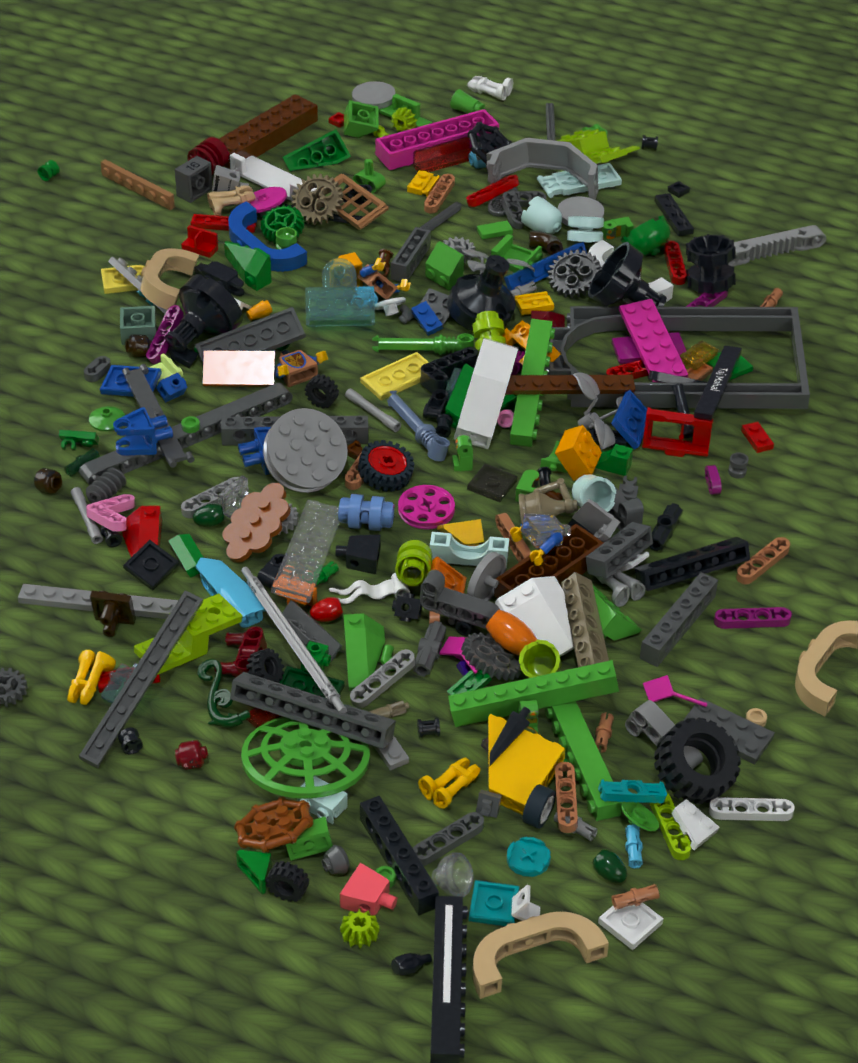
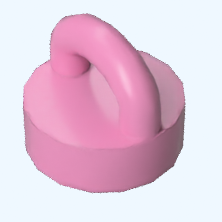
[497,409,514,428]

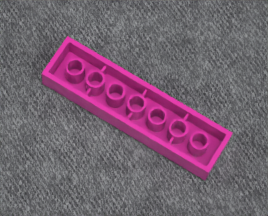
[375,109,499,170]

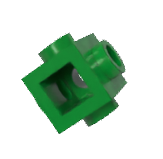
[301,641,331,671]

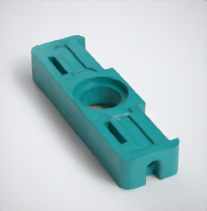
[598,779,667,803]

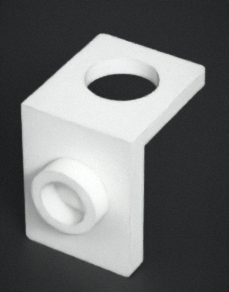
[511,885,540,921]

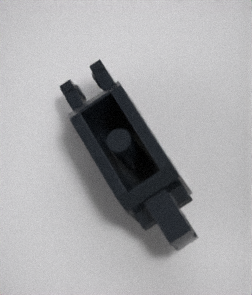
[194,261,244,296]

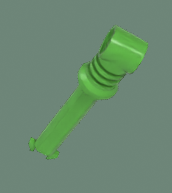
[372,333,474,356]

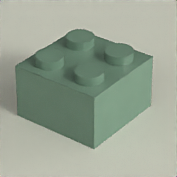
[120,306,157,345]

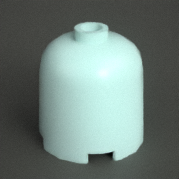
[521,196,562,235]
[572,474,616,512]

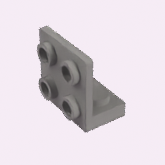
[572,499,620,543]

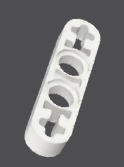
[709,797,795,821]

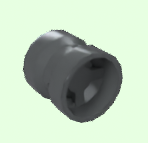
[728,452,749,478]

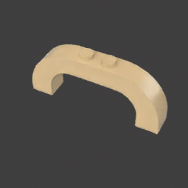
[140,248,199,310]
[795,621,858,716]
[472,912,609,999]

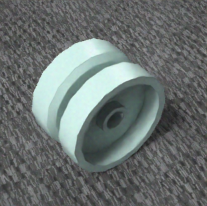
[567,216,604,243]

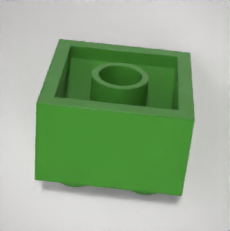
[344,100,379,138]
[425,241,464,291]

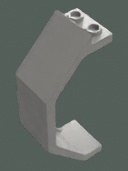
[486,138,599,200]

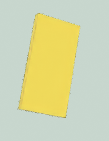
[360,352,429,400]

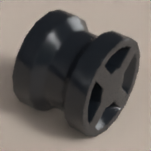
[118,728,143,755]

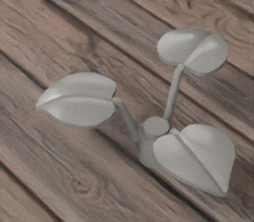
[461,250,535,275]
[573,372,623,450]

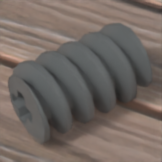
[86,468,127,503]

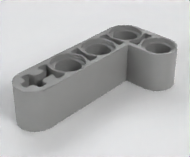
[625,700,703,769]

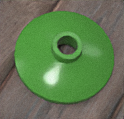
[89,406,125,431]
[621,802,659,831]

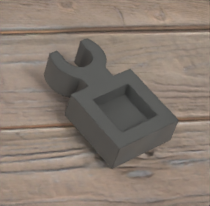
[619,476,638,501]

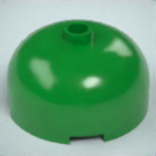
[620,215,670,256]

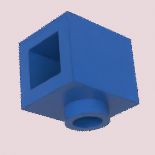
[156,373,187,403]

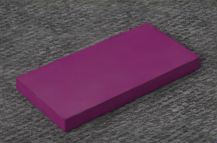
[612,332,688,364]

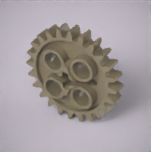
[291,173,344,225]

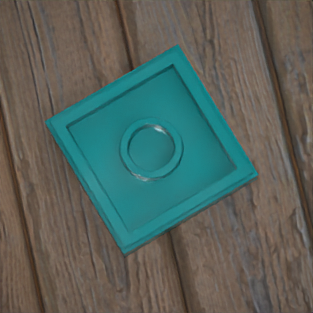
[469,880,520,926]

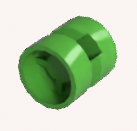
[276,227,297,249]

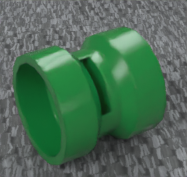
[37,160,60,181]

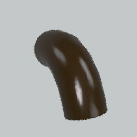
[529,231,563,255]

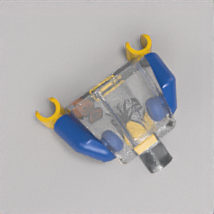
[510,514,571,566]

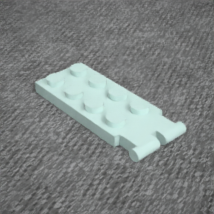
[537,163,622,198]

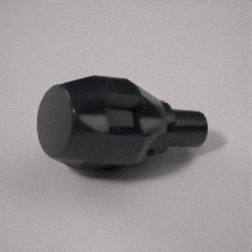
[391,953,432,976]

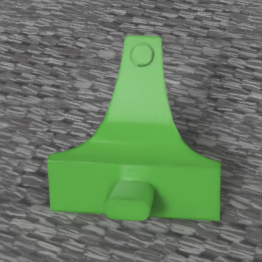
[540,441,567,473]

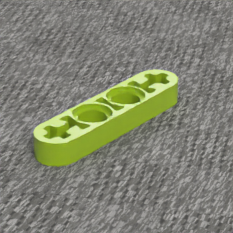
[650,791,691,860]

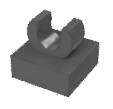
[476,790,502,818]

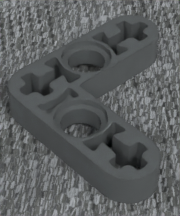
[501,191,546,229]

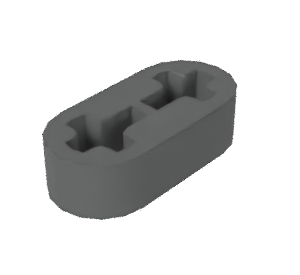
[84,356,111,382]

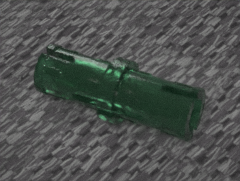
[64,448,100,477]

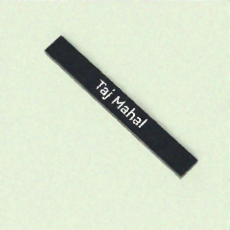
[694,345,742,420]

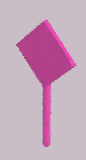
[439,636,478,673]
[643,675,707,707]

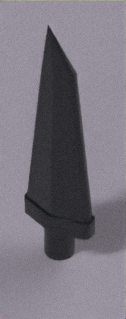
[489,707,530,767]

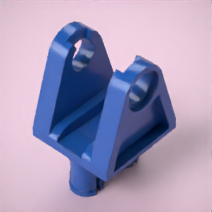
[113,407,173,456]
[238,427,271,475]

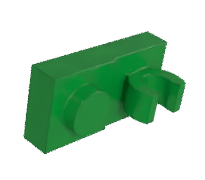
[59,430,99,450]
[447,666,492,696]

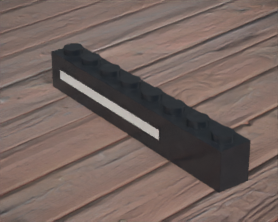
[430,896,467,1063]

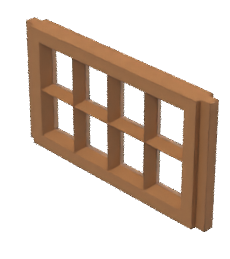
[319,174,389,230]

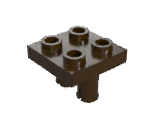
[90,591,136,637]

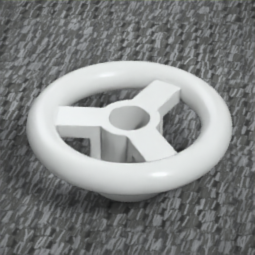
[373,297,406,316]

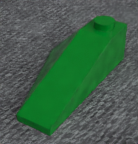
[282,129,351,171]
[224,241,272,291]

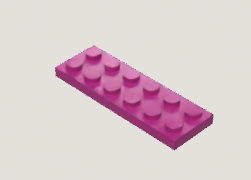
[619,299,688,383]

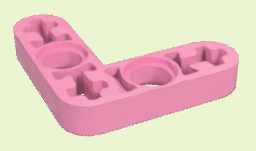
[86,494,135,532]

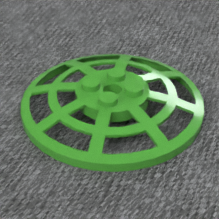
[241,717,370,799]

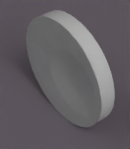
[352,81,396,109]
[558,196,604,228]
[467,552,506,601]

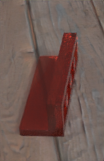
[413,136,472,172]

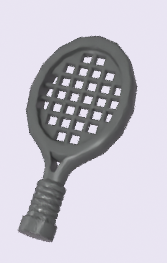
[488,187,518,216]

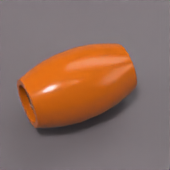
[485,609,538,656]

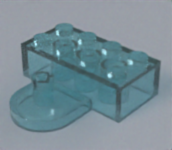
[305,258,375,326]

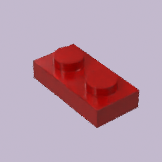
[741,422,774,453]

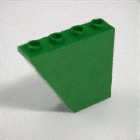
[445,363,517,429]

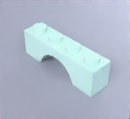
[430,532,509,568]

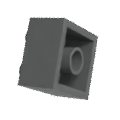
[175,156,212,203]

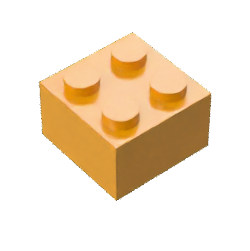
[555,425,602,481]

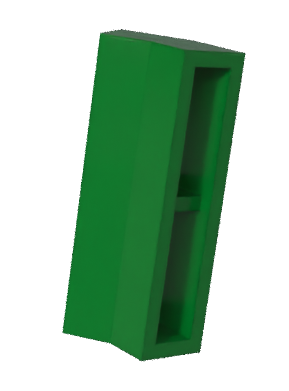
[168,534,204,578]

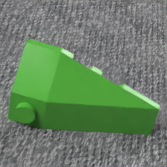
[593,585,642,641]
[343,613,385,690]

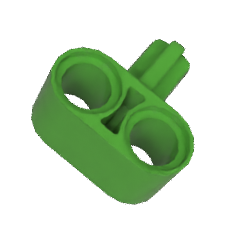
[353,159,386,193]

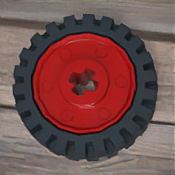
[358,440,414,492]

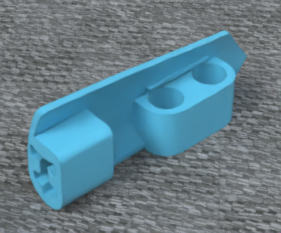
[196,558,266,628]

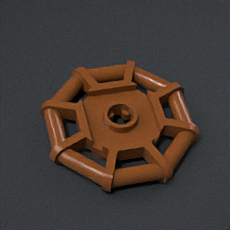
[234,796,314,853]

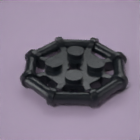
[468,122,512,167]

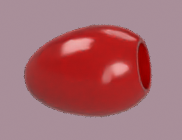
[310,597,343,622]

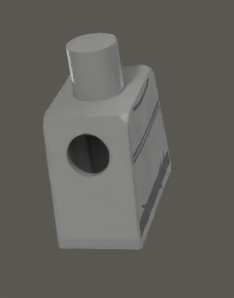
[212,165,249,192]

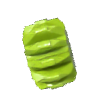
[391,107,417,132]
[340,908,379,949]

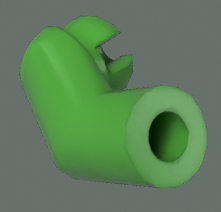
[380,645,394,671]

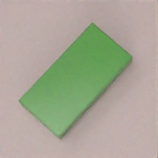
[477,221,513,240]

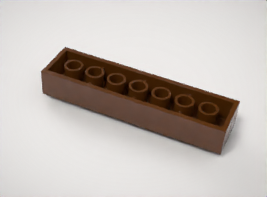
[219,94,318,170]

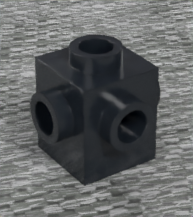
[392,593,422,622]

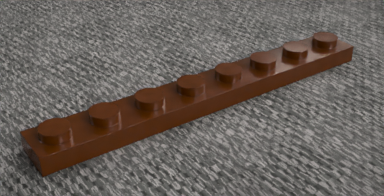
[505,375,635,395]

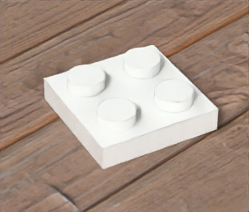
[598,903,663,950]

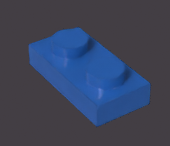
[411,301,443,336]

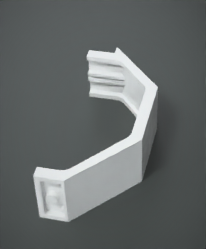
[454,338,518,449]

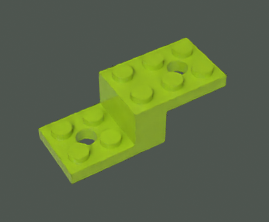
[556,129,628,163]
[134,593,243,675]

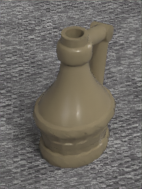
[519,478,578,529]

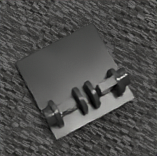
[414,288,450,326]

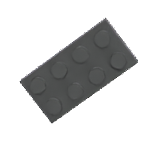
[683,698,775,765]

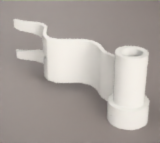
[329,573,410,604]

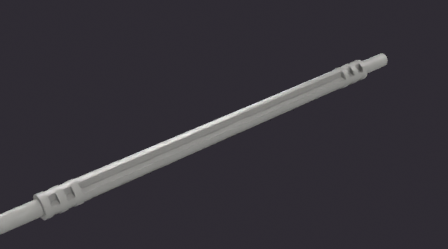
[241,567,347,714]

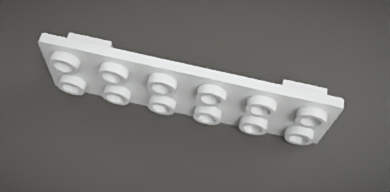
[230,153,317,204]

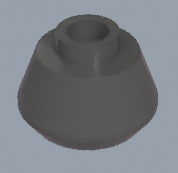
[321,845,350,874]

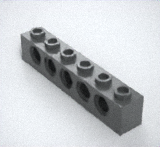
[640,572,718,667]

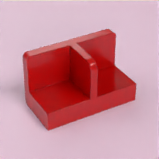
[181,225,218,258]

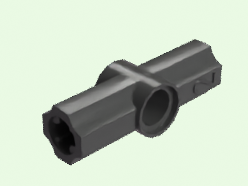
[413,621,446,677]

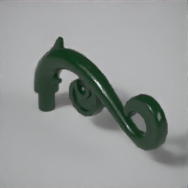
[197,659,251,728]

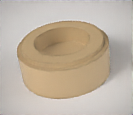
[746,708,767,727]

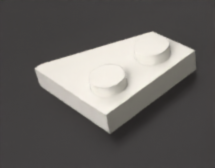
[672,799,720,850]

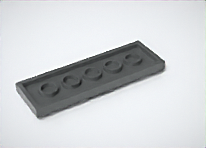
[195,307,306,363]

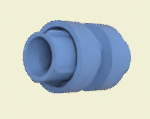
[338,494,394,531]

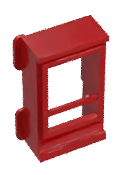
[642,407,713,457]

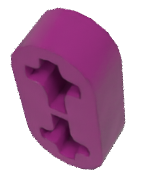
[705,465,722,495]

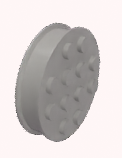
[263,408,348,493]

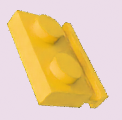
[407,170,440,197]
[515,291,554,315]

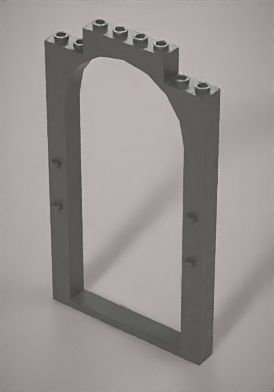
[546,306,810,409]

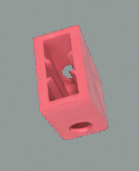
[340,863,397,916]

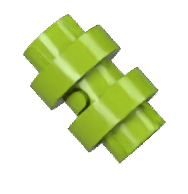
[472,311,506,355]
[395,540,433,586]

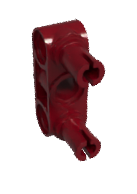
[214,626,267,678]

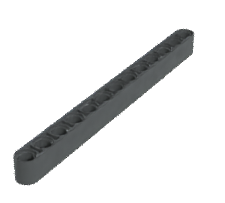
[79,383,293,485]

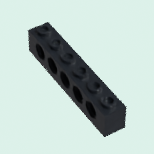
[634,537,751,591]
[360,795,439,916]

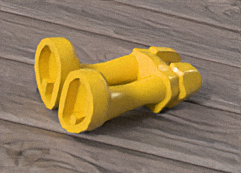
[67,650,116,705]
[418,757,481,809]

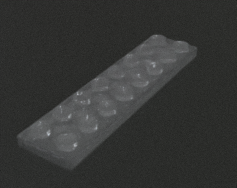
[271,500,340,603]

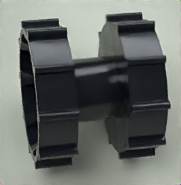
[686,234,736,294]

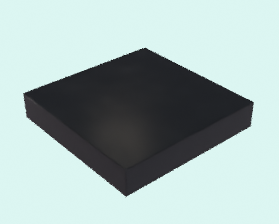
[123,540,179,590]

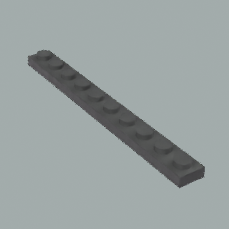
[79,590,203,768]

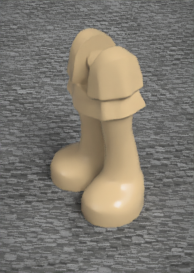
[207,185,256,216]

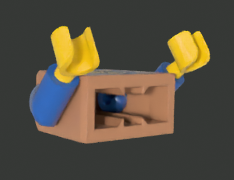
[358,258,411,300]
[275,350,328,387]

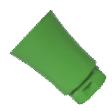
[450,89,485,114]

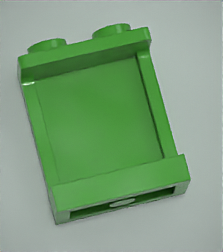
[491,234,543,272]

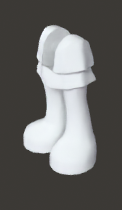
[467,76,513,101]

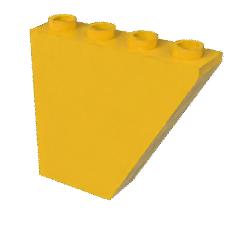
[488,714,565,815]

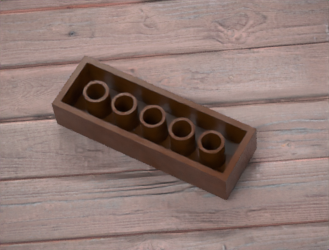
[494,524,604,599]

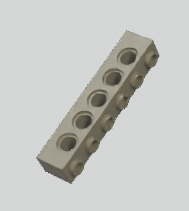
[561,572,609,667]

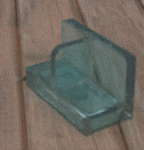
[101,663,137,703]

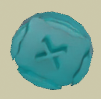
[507,837,551,877]

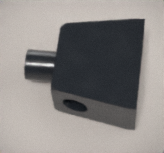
[335,535,381,574]

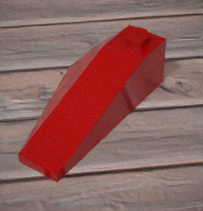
[122,505,162,557]

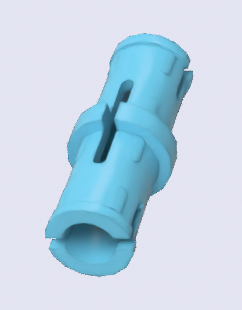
[625,824,643,869]

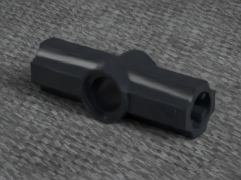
[649,503,683,552]

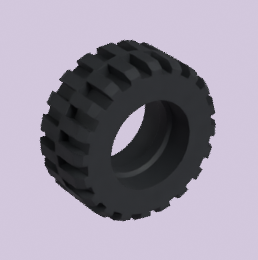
[654,717,741,804]

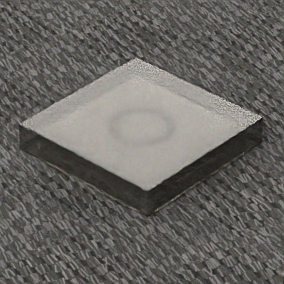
[467,464,518,502]

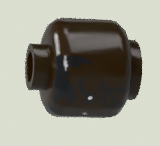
[125,335,152,357]
[34,468,62,494]

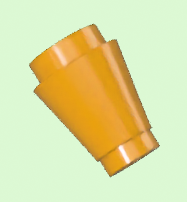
[246,300,273,321]

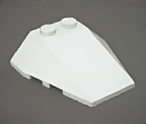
[495,576,574,657]

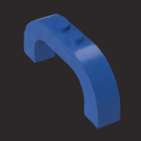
[228,201,307,272]

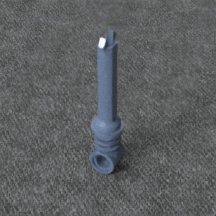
[387,390,450,461]

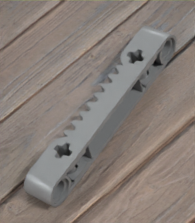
[728,225,826,266]

